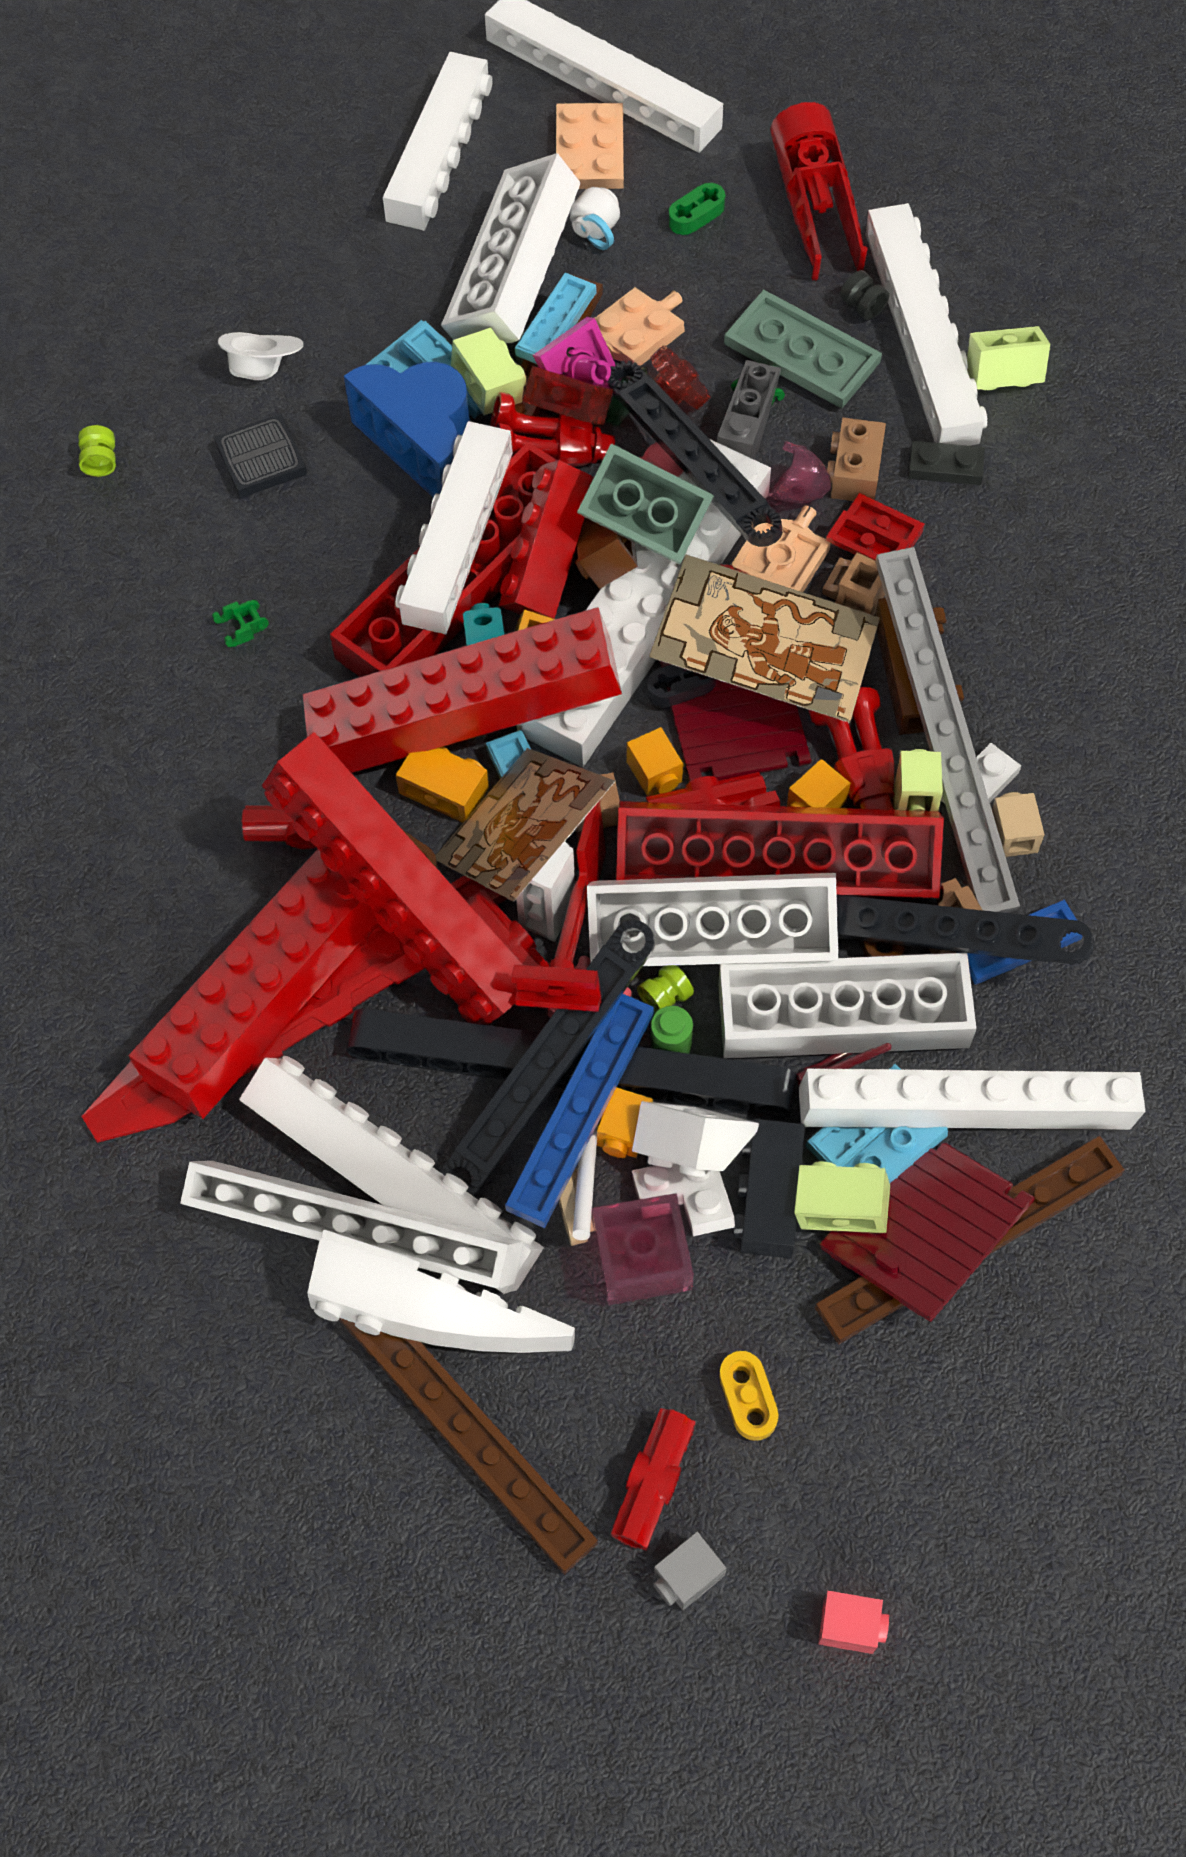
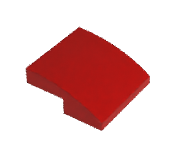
[826,493,925,560]

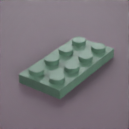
[724,290,882,409]

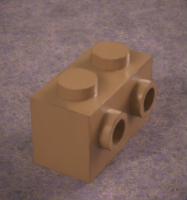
[825,418,886,501]

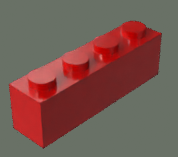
[499,460,594,619]

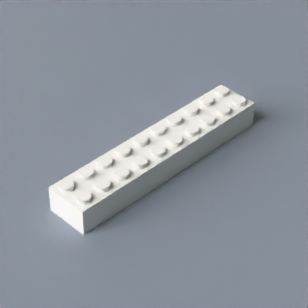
[517,439,771,767]

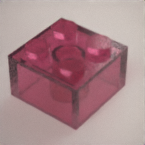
[592,1193,694,1305]

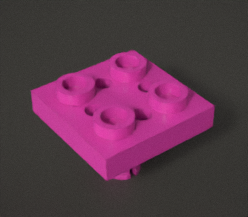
[533,317,623,416]

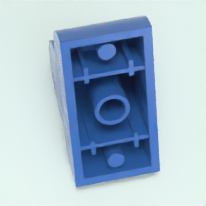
[344,362,470,497]

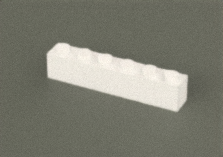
[383,52,492,230]
[395,421,513,634]

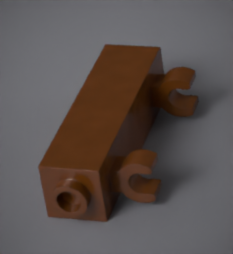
[875,598,964,735]

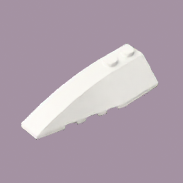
[307,1230,575,1353]

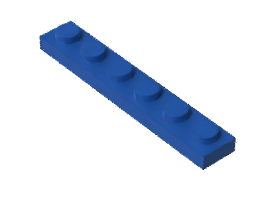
[505,994,654,1228]

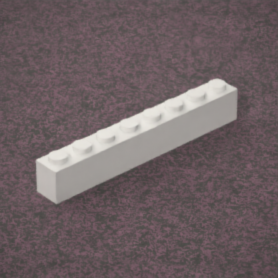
[485,0,723,153]
[865,203,987,446]
[239,1056,544,1294]
[799,1069,1145,1130]
[180,1161,524,1289]

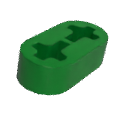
[669,183,725,235]

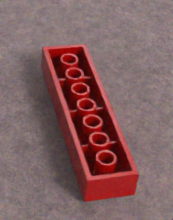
[330,441,557,677]
[303,607,622,773]
[262,732,523,1025]
[616,801,944,898]
[128,849,378,1119]

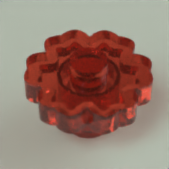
[650,345,711,410]

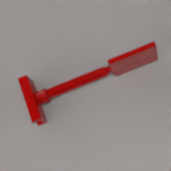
[511,800,606,1012]

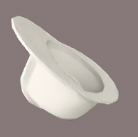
[218,332,303,380]

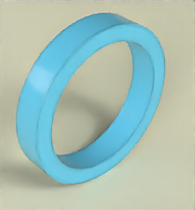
[581,213,614,250]

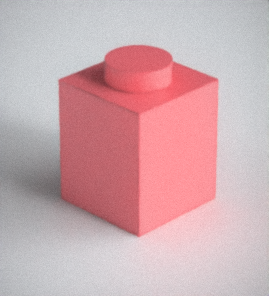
[818,1591,889,1654]

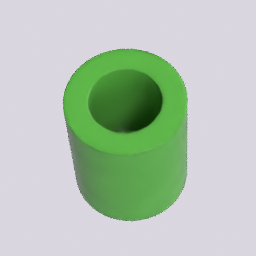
[651,1006,693,1054]

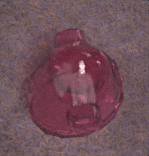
[768,441,831,503]

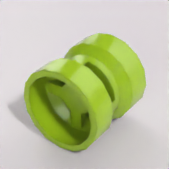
[78,425,116,477]
[637,965,694,1015]

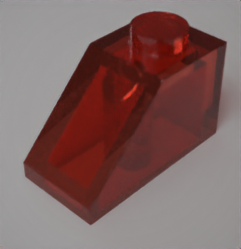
[522,366,613,425]

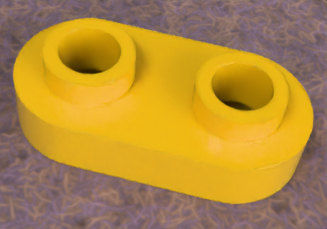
[719,1351,778,1441]

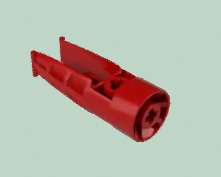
[770,102,868,281]

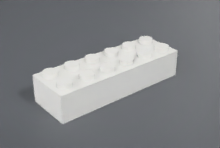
[441,153,580,344]
[587,873,838,966]
[718,953,976,1058]

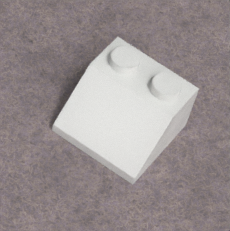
[632,1101,759,1177]

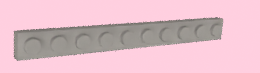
[875,547,1020,913]

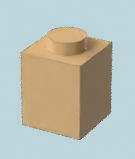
[992,792,1045,857]

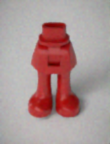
[490,392,615,467]
[808,687,894,810]

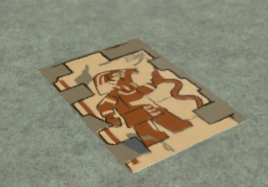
[649,554,880,723]
[435,748,615,902]

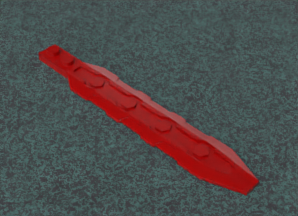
[81,876,508,1143]

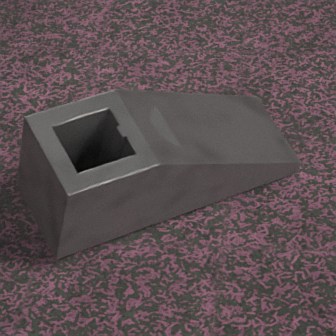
[717,360,781,460]

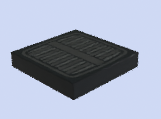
[214,413,307,498]

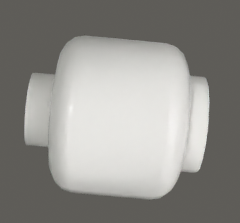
[569,187,620,239]

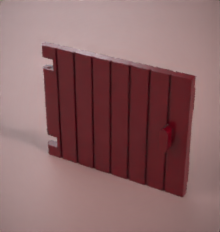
[659,661,811,782]
[820,1142,1035,1322]

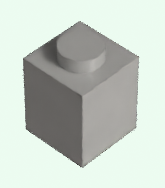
[653,1532,727,1610]

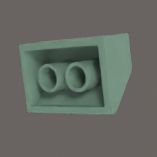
[577,444,714,565]

